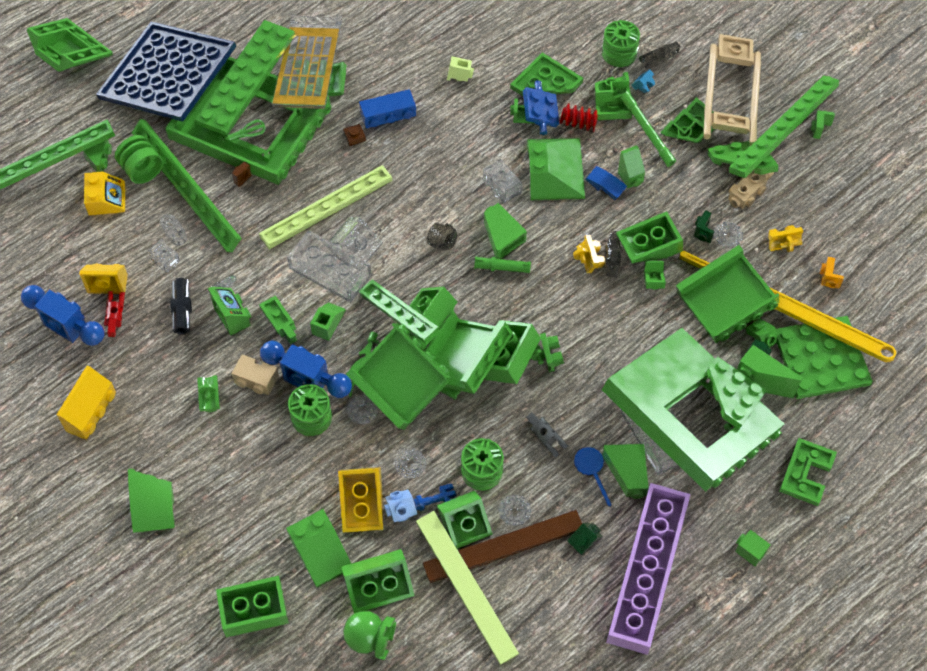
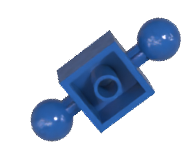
[21,285,105,346]
[260,341,352,398]

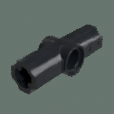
[170,278,192,335]

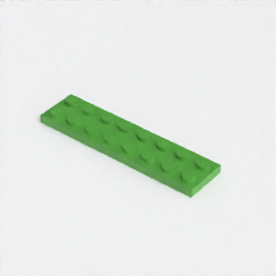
[195,20,295,136]

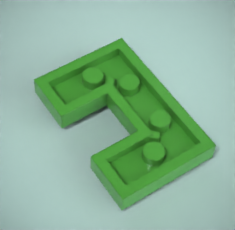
[779,438,837,506]

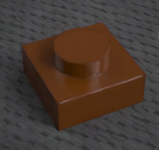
[343,124,366,146]
[232,162,252,187]

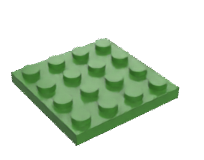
[776,316,873,399]

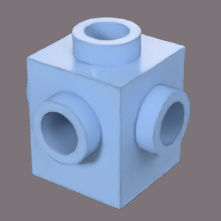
[384,489,417,522]

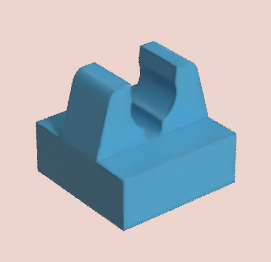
[631,69,655,93]

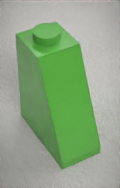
[484,203,527,259]
[602,444,649,499]

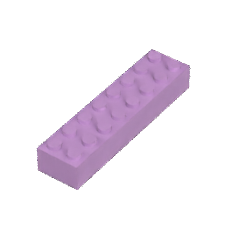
[606,483,690,655]

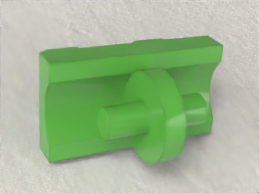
[531,333,564,373]
[197,375,220,413]

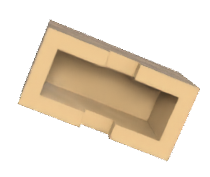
[231,354,279,395]

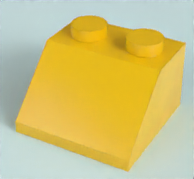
[79,263,128,294]

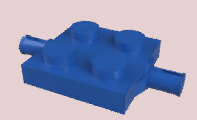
[523,80,560,136]

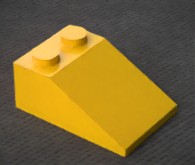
[338,467,384,533]

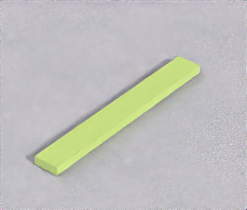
[259,165,392,249]
[416,511,519,665]

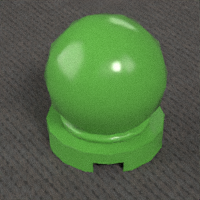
[343,611,396,660]

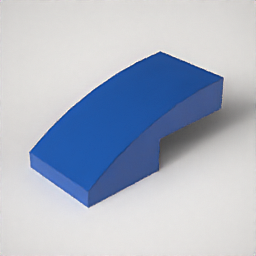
[585,166,627,201]

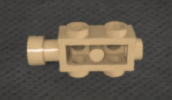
[728,170,774,209]

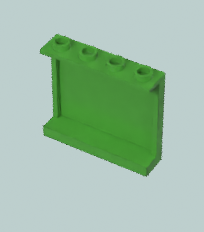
[676,245,779,343]
[425,311,513,394]
[346,323,453,430]

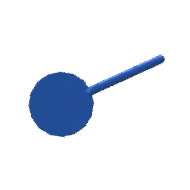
[574,447,612,507]

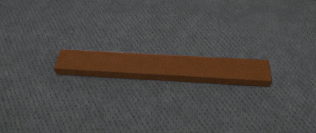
[423,510,582,583]

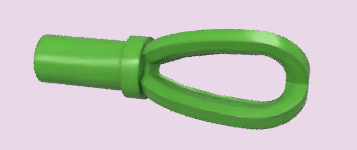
[227,119,266,142]

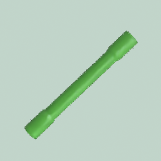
[620,91,676,167]

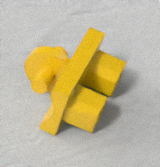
[768,225,803,252]
[573,235,606,273]

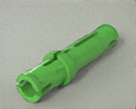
[474,256,531,274]

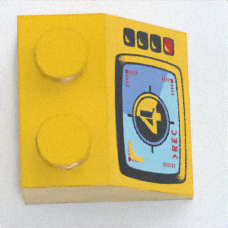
[84,172,125,216]

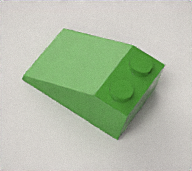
[616,211,683,263]
[737,345,803,398]
[286,509,352,588]

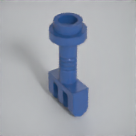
[413,484,457,512]

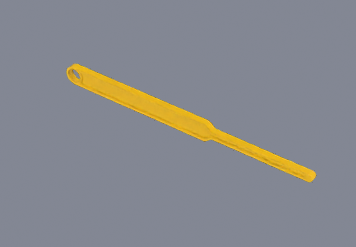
[679,251,896,362]

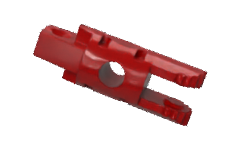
[104,291,125,337]

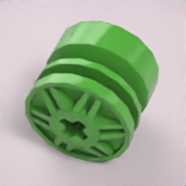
[602,20,640,67]
[114,135,164,184]
[288,384,332,436]
[461,438,504,491]

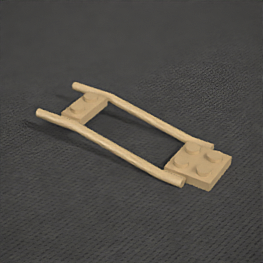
[703,34,761,146]

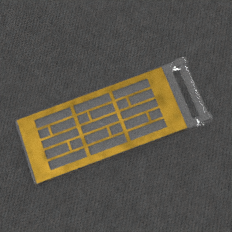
[272,14,342,109]

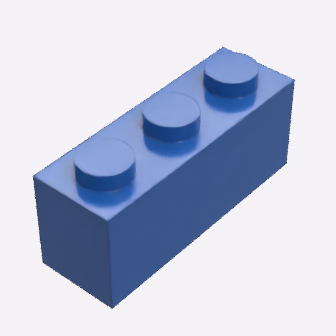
[359,89,416,129]

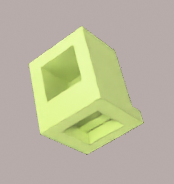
[447,56,474,82]

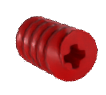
[560,103,598,132]

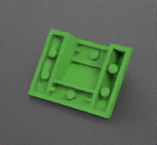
[27,18,113,72]
[527,138,585,200]

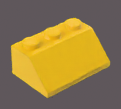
[56,365,116,440]

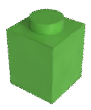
[735,530,771,567]

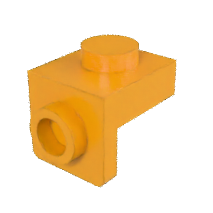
[820,257,844,289]

